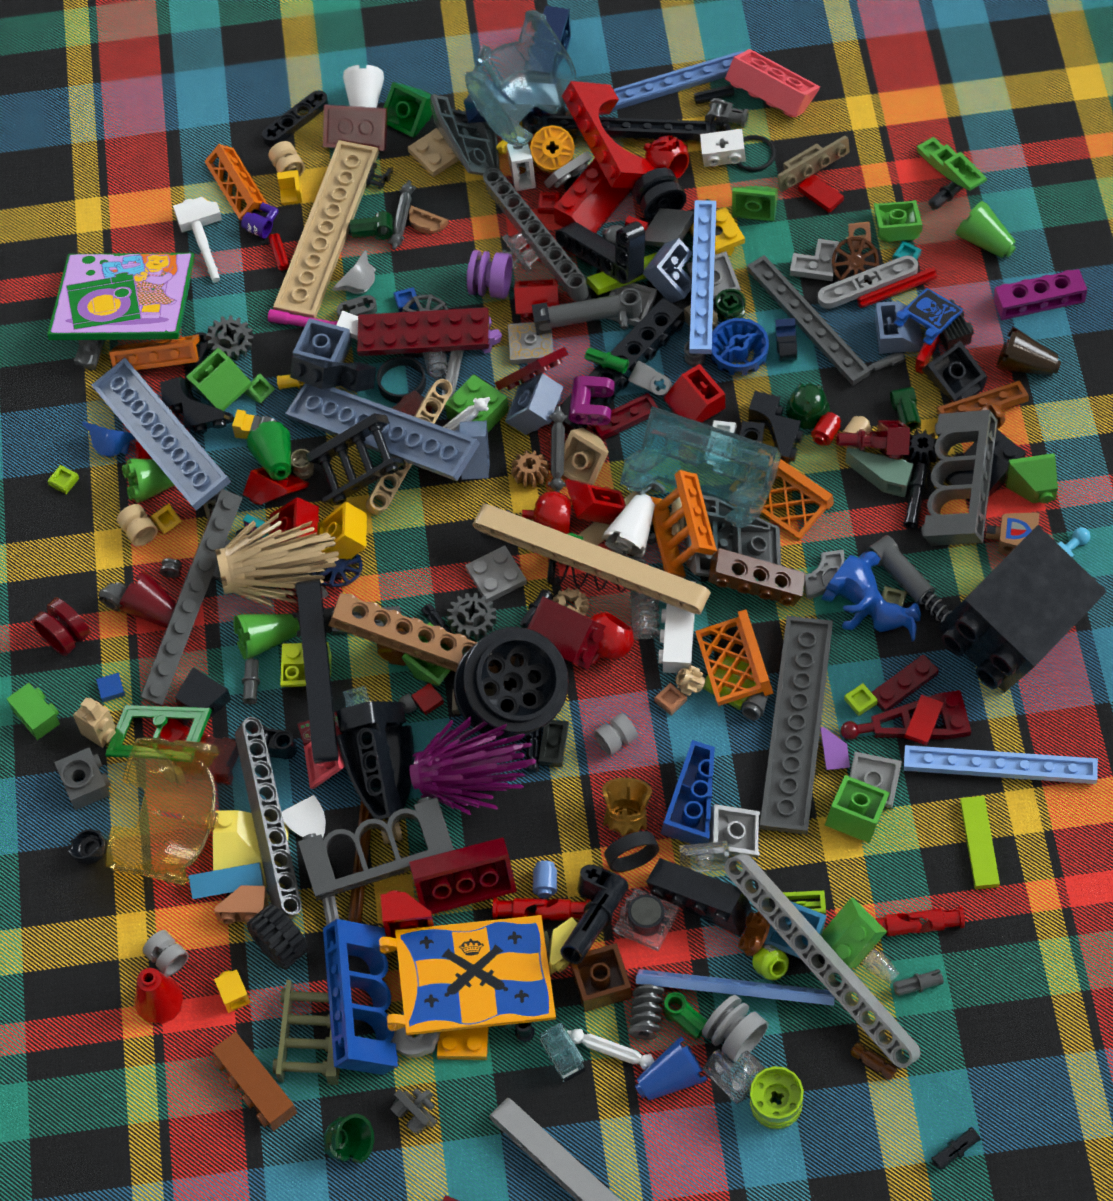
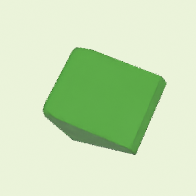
[244,374,275,404]

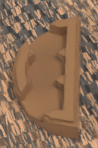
[409,205,449,234]

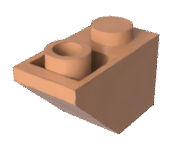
[214,885,268,924]

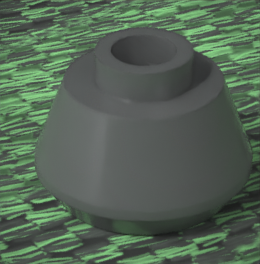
[99,582,127,611]

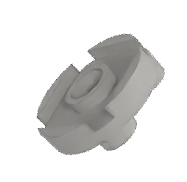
[391,1011,440,1058]

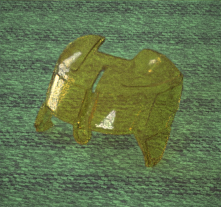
[106,737,220,885]

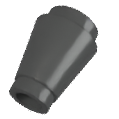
[742,692,768,720]

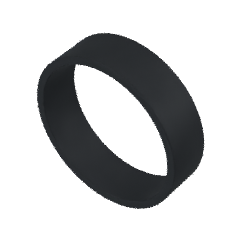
[377,356,426,404]
[604,831,659,872]

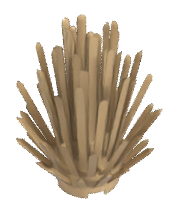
[215,513,339,607]

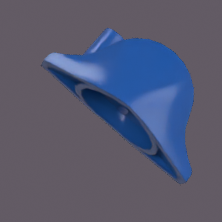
[82,421,136,457]

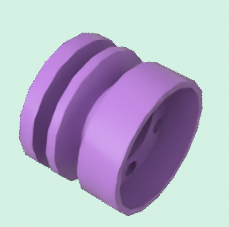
[467,250,513,299]

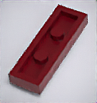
[591,393,659,441]
[871,654,939,712]

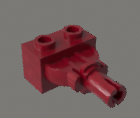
[836,420,910,459]

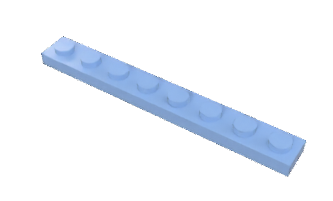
[689,200,716,354]
[904,745,1098,784]

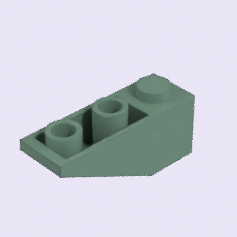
[845,447,913,497]

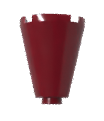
[119,571,176,628]

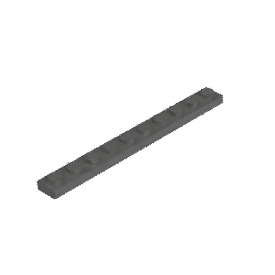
[139,489,243,706]

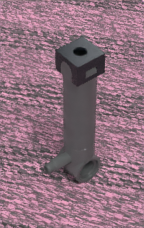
[532,288,642,335]

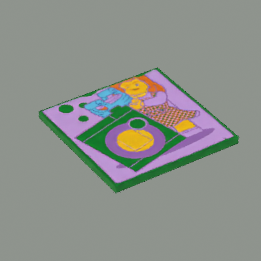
[47,253,195,340]

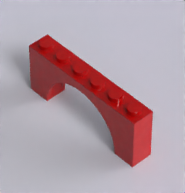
[561,81,656,189]

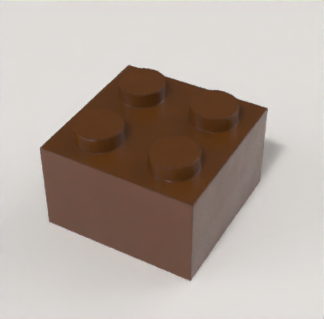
[570,943,632,1012]

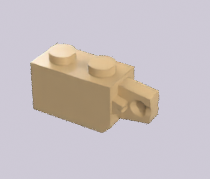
[73,697,116,748]

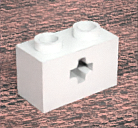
[700,129,746,167]

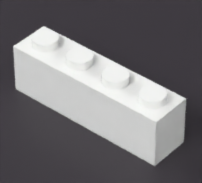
[658,581,696,673]

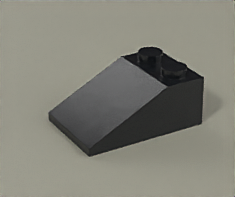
[945,429,1026,501]

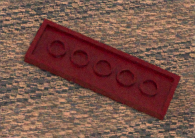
[357,307,489,356]

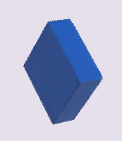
[393,287,418,312]
[96,673,125,702]

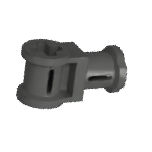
[705,98,749,127]

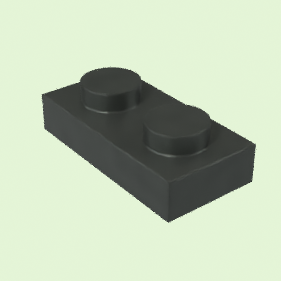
[538,720,569,768]

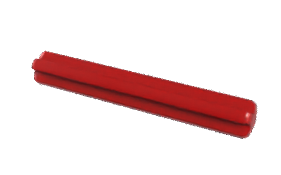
[857,268,937,308]

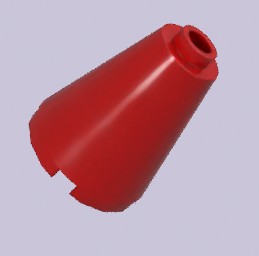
[134,968,183,1024]

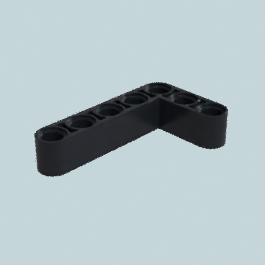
[555,221,645,284]

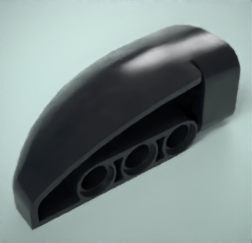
[336,701,414,819]

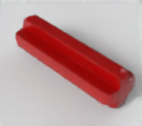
[268,233,289,271]

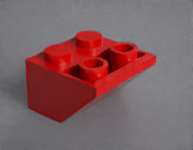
[664,364,725,430]
[565,479,626,525]

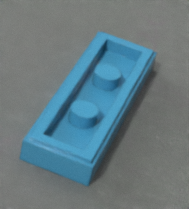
[188,862,264,899]

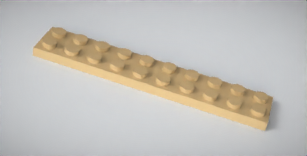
[273,140,379,318]

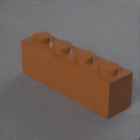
[212,1032,297,1132]

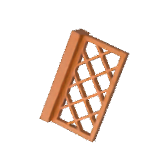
[729,446,834,540]
[695,609,774,706]

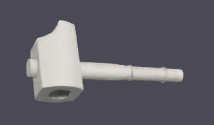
[173,197,222,283]

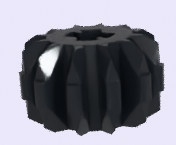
[904,429,938,466]

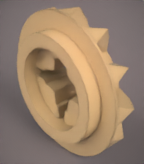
[553,587,589,615]

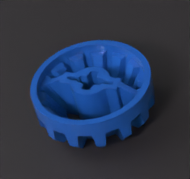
[711,318,769,376]

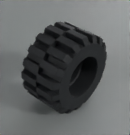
[247,904,309,970]

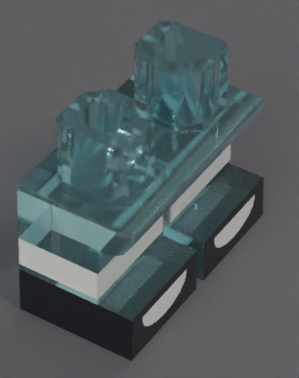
[540,1022,586,1083]

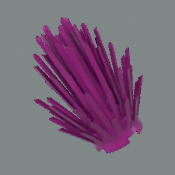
[410,716,536,815]

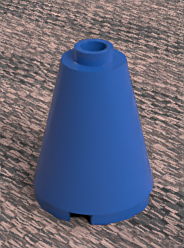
[635,1036,708,1101]

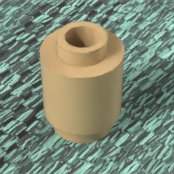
[842,416,872,449]

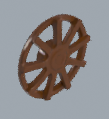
[832,237,879,283]

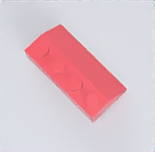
[725,49,820,117]

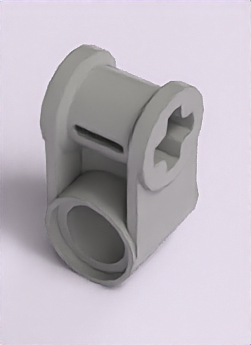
[628,361,672,395]

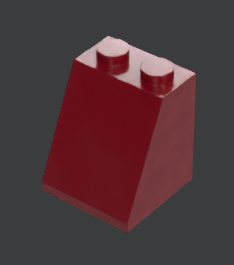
[527,596,606,669]

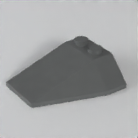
[430,94,500,176]
[685,495,781,577]

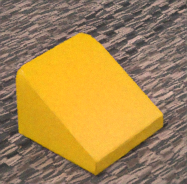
[149,504,182,534]

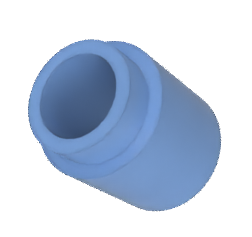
[533,861,557,899]

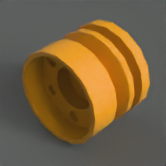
[530,125,575,173]

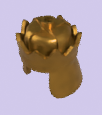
[602,778,652,836]

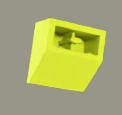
[280,642,332,687]

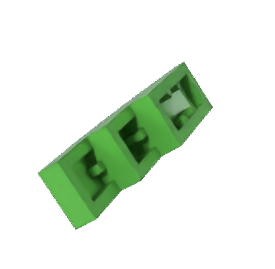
[917,137,987,191]

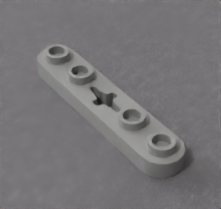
[818,256,918,309]

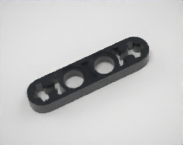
[262,90,328,147]

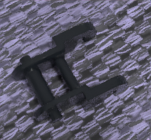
[366,163,393,190]

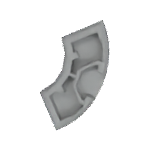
[804,549,844,599]

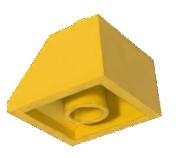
[317,502,367,559]

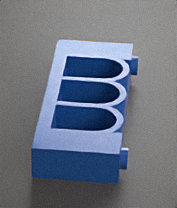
[323,919,398,1075]

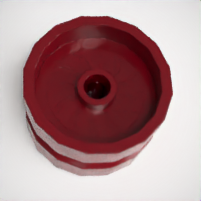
[31,597,90,656]

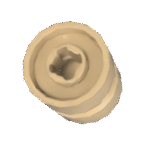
[268,141,305,176]
[117,504,158,547]

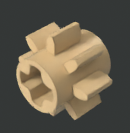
[676,665,705,696]

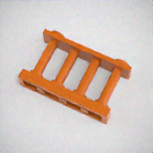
[650,470,717,578]

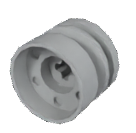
[702,995,769,1063]

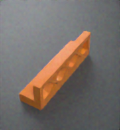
[204,144,267,220]
[109,334,200,370]

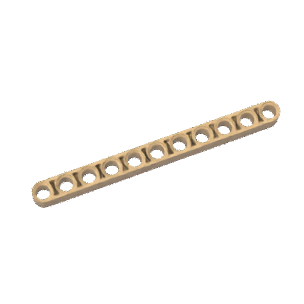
[472,504,711,614]

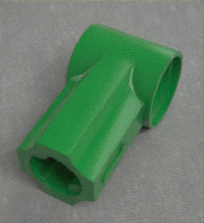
[663,992,707,1040]

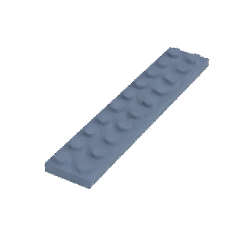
[91,358,231,510]
[285,383,480,481]

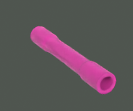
[268,309,338,327]

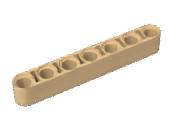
[366,379,452,515]

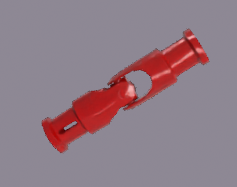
[493,898,591,921]
[874,906,965,937]

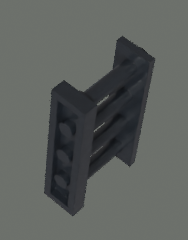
[306,413,405,505]

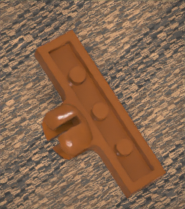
[937,381,1029,429]

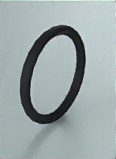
[736,135,776,172]

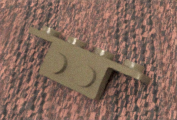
[777,136,850,192]

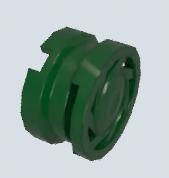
[716,289,746,322]

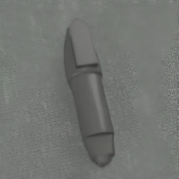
[868,353,905,372]

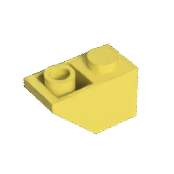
[548,917,577,975]

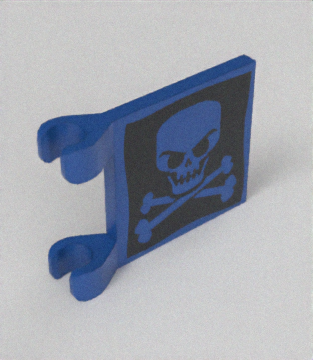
[894,288,963,345]

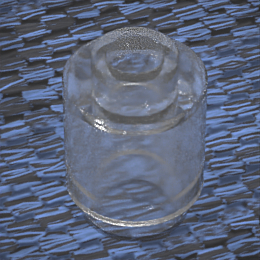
[423,351,448,378]

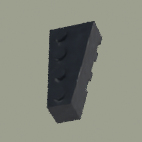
[646,858,753,937]

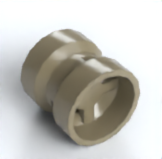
[291,449,315,479]

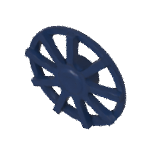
[312,554,363,587]

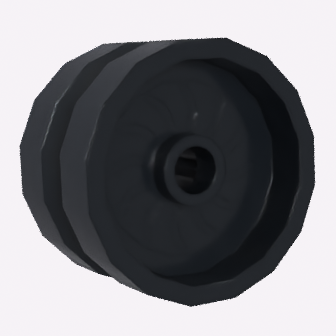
[632,168,686,221]

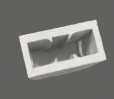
[507,140,536,191]

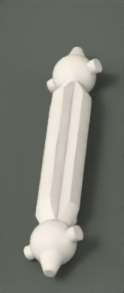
[443,397,490,431]
[565,1029,654,1070]

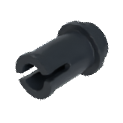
[515,1022,535,1042]

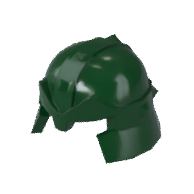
[786,383,830,429]
[324,1113,374,1164]

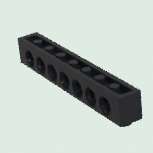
[553,298,684,435]

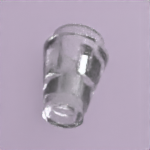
[862,948,900,984]

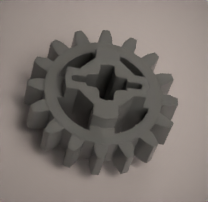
[206,315,254,360]
[447,593,497,640]

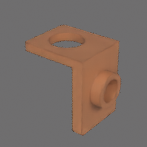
[846,222,871,250]

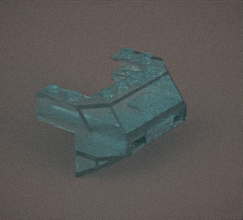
[620,406,781,528]

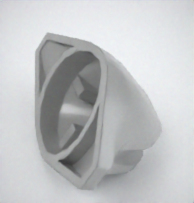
[332,250,377,294]

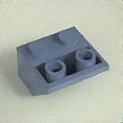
[875,301,923,354]

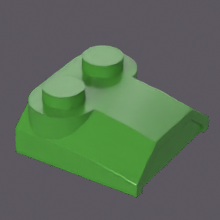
[874,200,923,243]

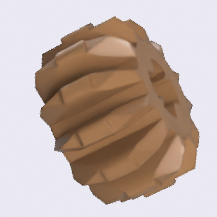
[511,450,549,488]

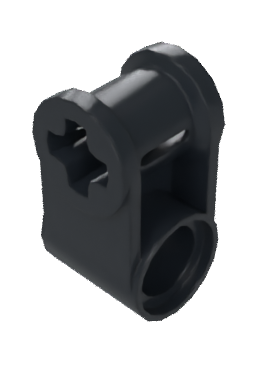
[251,727,297,760]

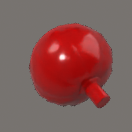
[643,135,689,179]
[522,491,571,534]
[590,612,634,665]

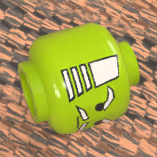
[752,944,789,980]

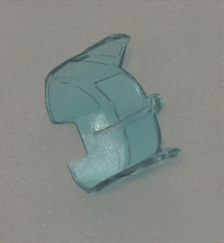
[465,10,576,146]

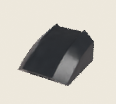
[922,341,987,402]

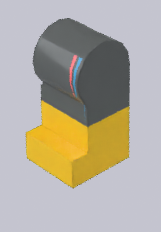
[232,409,277,439]

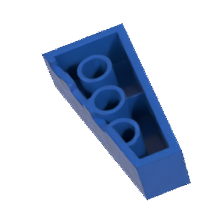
[660,740,715,849]

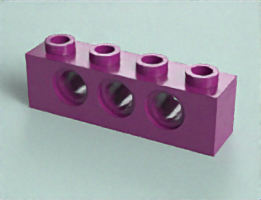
[993,269,1087,320]

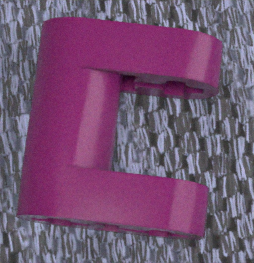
[568,376,615,426]

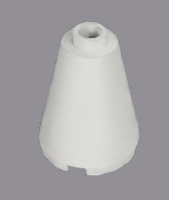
[343,65,384,107]
[602,494,655,558]

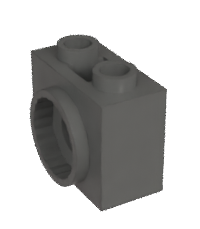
[54,747,111,811]

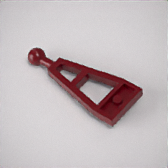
[840,690,971,740]

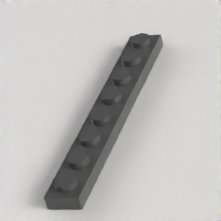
[747,255,871,386]

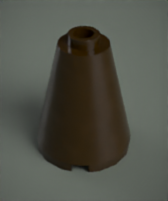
[996,327,1061,376]

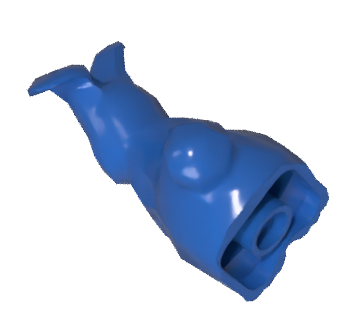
[821,551,921,641]

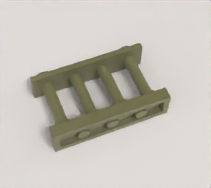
[273,980,340,1085]

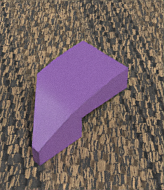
[820,727,850,770]

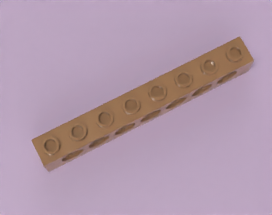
[328,593,516,688]

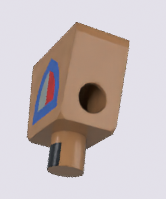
[985,513,1040,555]

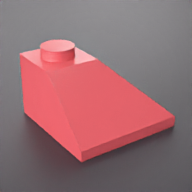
[304,727,345,789]

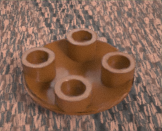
[738,911,770,956]

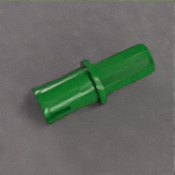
[585,347,629,374]

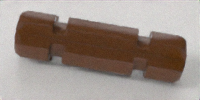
[851,1042,897,1080]

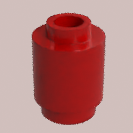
[811,412,841,446]

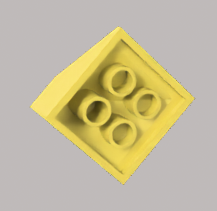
[213,810,289,888]

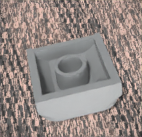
[708,804,760,858]

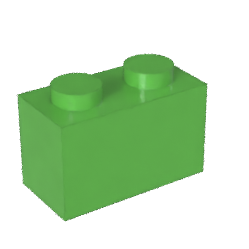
[6,683,60,740]

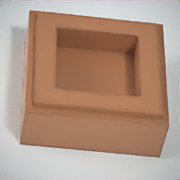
[654,683,687,716]

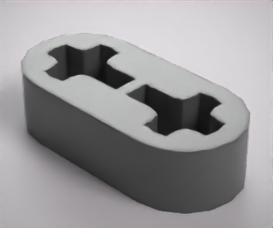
[337,295,377,319]

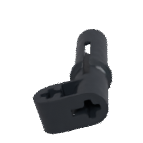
[560,865,629,964]

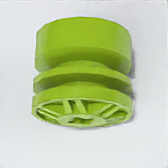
[750,1066,804,1129]

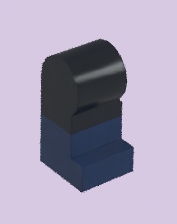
[775,318,797,361]

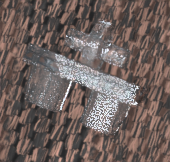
[501,233,538,273]

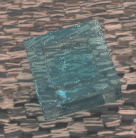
[343,686,370,707]

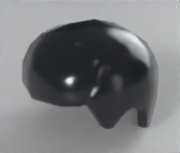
[68,829,106,865]

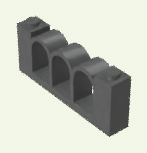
[922,410,998,546]
[298,797,454,901]

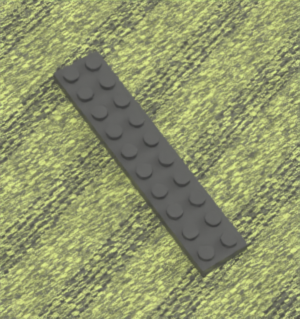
[760,616,833,835]

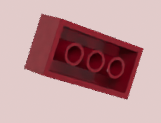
[409,837,517,914]

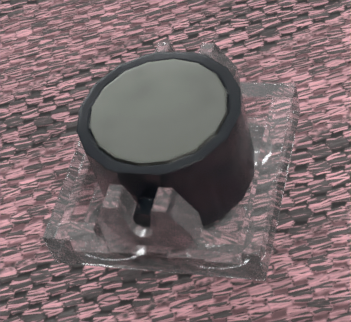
[614,888,679,951]

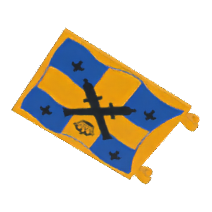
[379,915,556,1035]

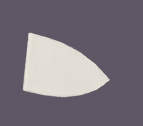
[282,795,326,838]

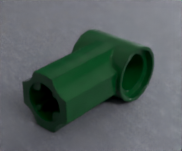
[350,211,393,240]
[890,387,921,431]

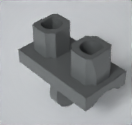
[74,340,105,370]
[390,1088,438,1134]

